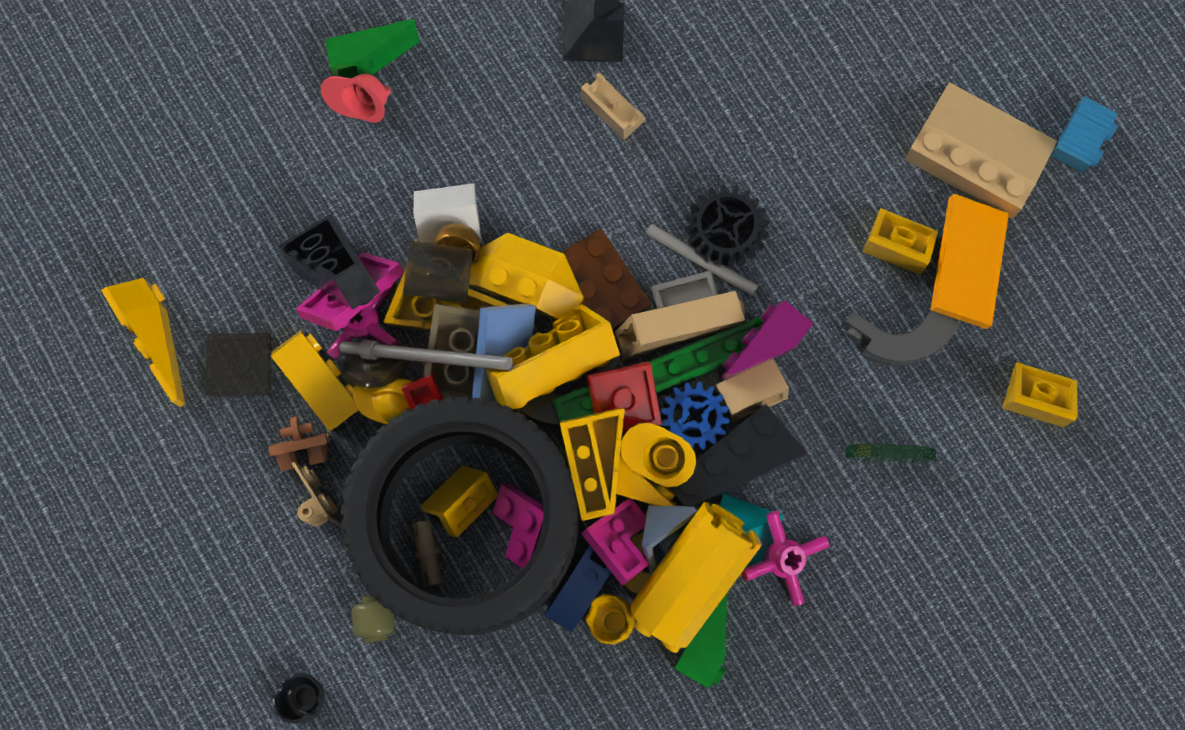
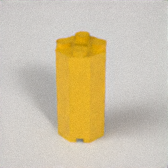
[630,502,762,653]

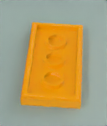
[930,194,1009,329]

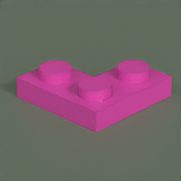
[492,484,544,568]
[582,498,649,586]

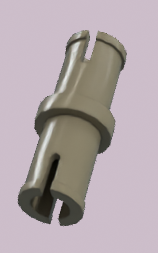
[410,520,443,587]

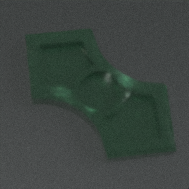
[845,443,936,463]

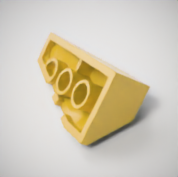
[101,278,185,407]

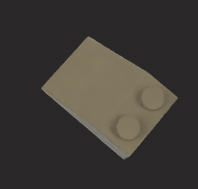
[424,303,480,399]

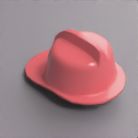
[321,73,391,123]

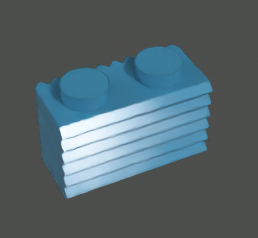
[1051,96,1118,172]

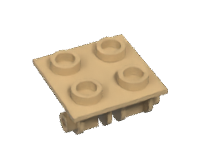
[292,462,339,526]

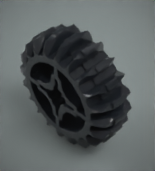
[685,185,769,268]

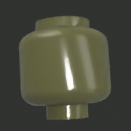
[351,596,395,643]

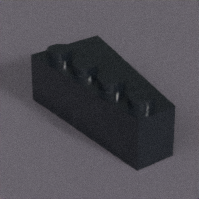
[278,214,380,309]
[669,404,807,508]

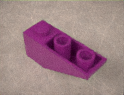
[720,300,814,380]

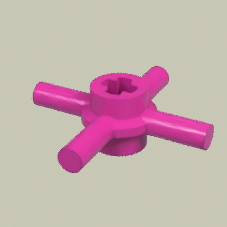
[326,286,398,360]
[741,511,829,606]

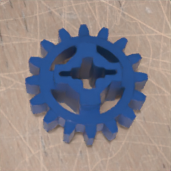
[660,382,730,451]

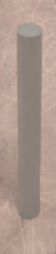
[646,224,759,296]

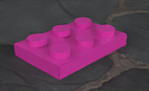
[296,252,404,331]

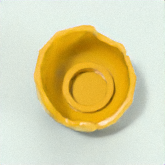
[585,594,635,645]

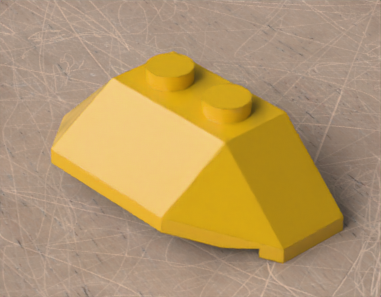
[459,233,584,320]

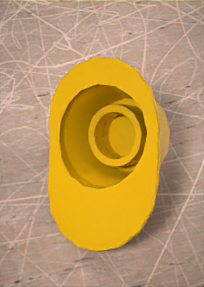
[353,373,412,425]
[621,423,696,487]

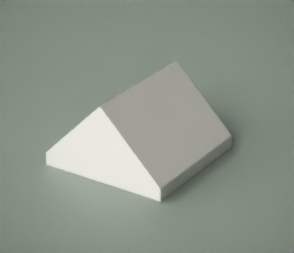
[413,183,482,252]

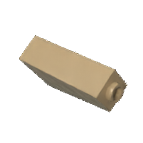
[615,291,745,361]

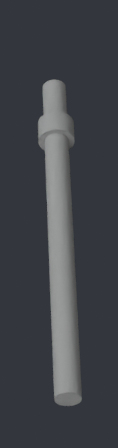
[340,340,513,370]

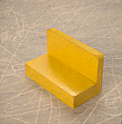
[421,466,498,538]

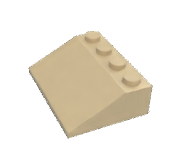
[904,82,1057,219]

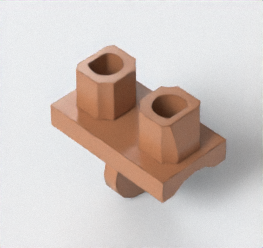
[269,416,331,471]

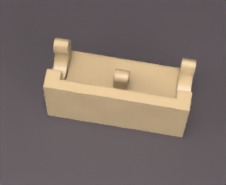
[581,73,646,140]
[716,359,789,424]

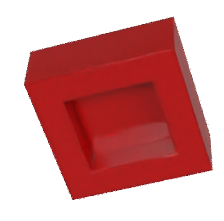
[401,374,444,410]

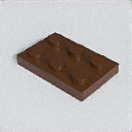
[561,228,651,330]

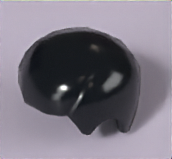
[272,673,326,724]

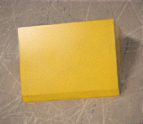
[862,208,938,275]
[1002,362,1078,427]

